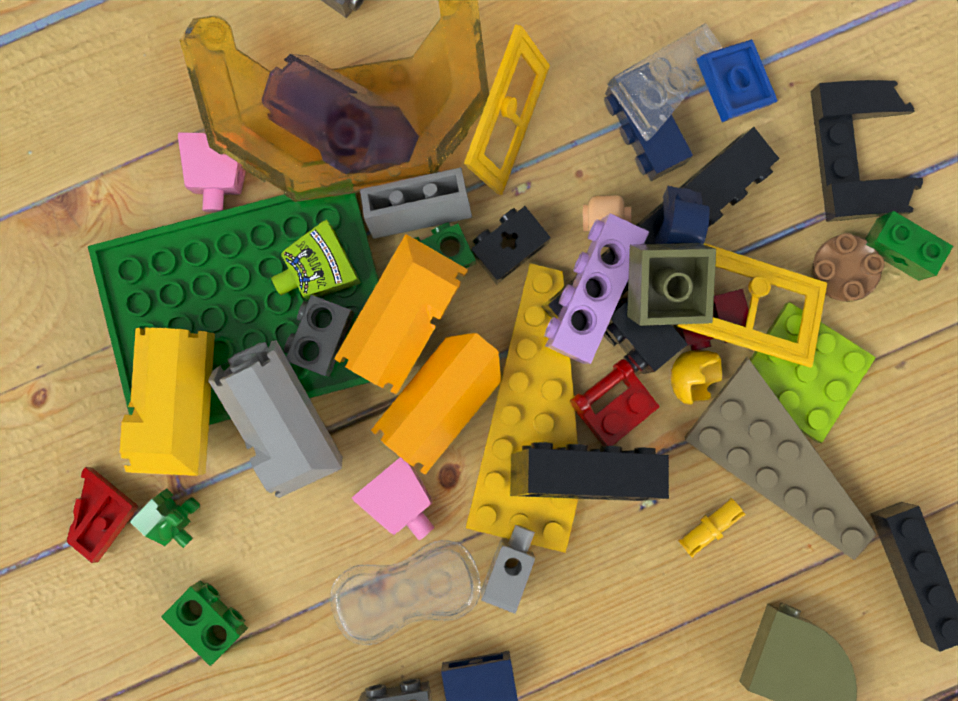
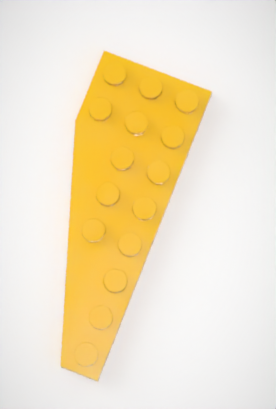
[466,263,578,553]

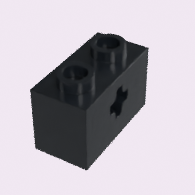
[471,206,551,284]

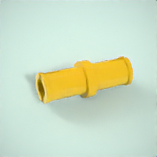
[678,498,746,558]

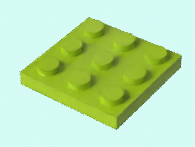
[750,302,876,443]

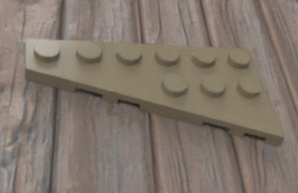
[685,357,877,560]

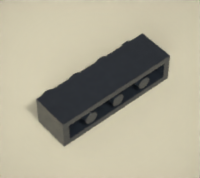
[870,502,958,652]

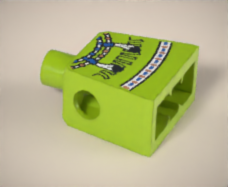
[271,220,361,300]

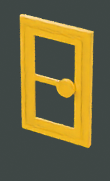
[464,24,550,195]
[676,243,827,368]

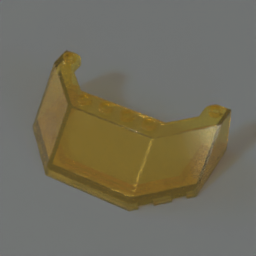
[179,0,489,202]

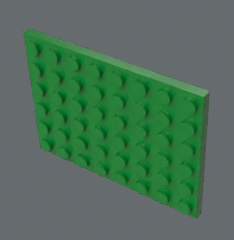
[88,177,379,425]

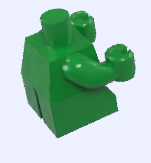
[130,488,200,548]

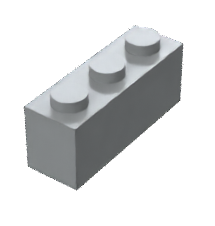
[360,167,472,239]

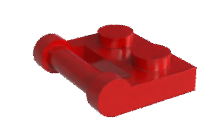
[570,359,660,446]

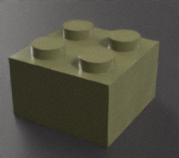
[627,243,716,326]

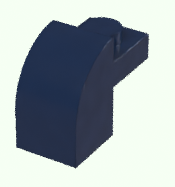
[655,186,710,244]

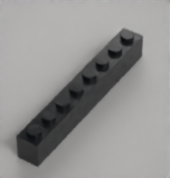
[542,127,780,331]

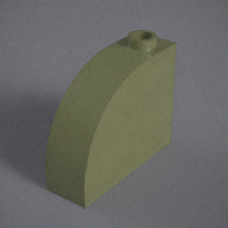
[739,603,857,701]

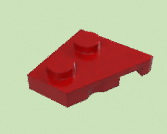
[67,467,139,563]

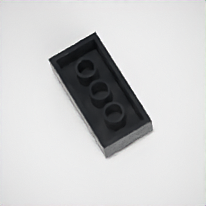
[510,442,669,501]

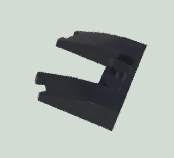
[810,80,923,222]

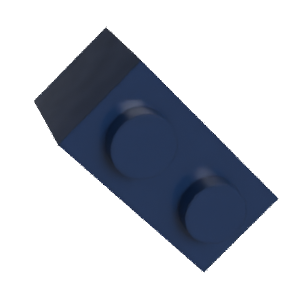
[441,651,518,701]

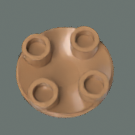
[812,233,885,302]

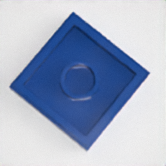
[696,39,778,122]

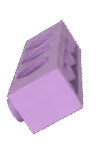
[544,213,649,364]

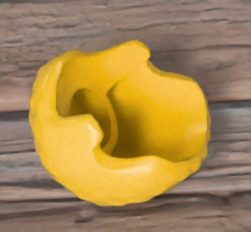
[671,350,722,405]

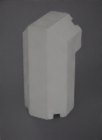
[208,340,343,498]

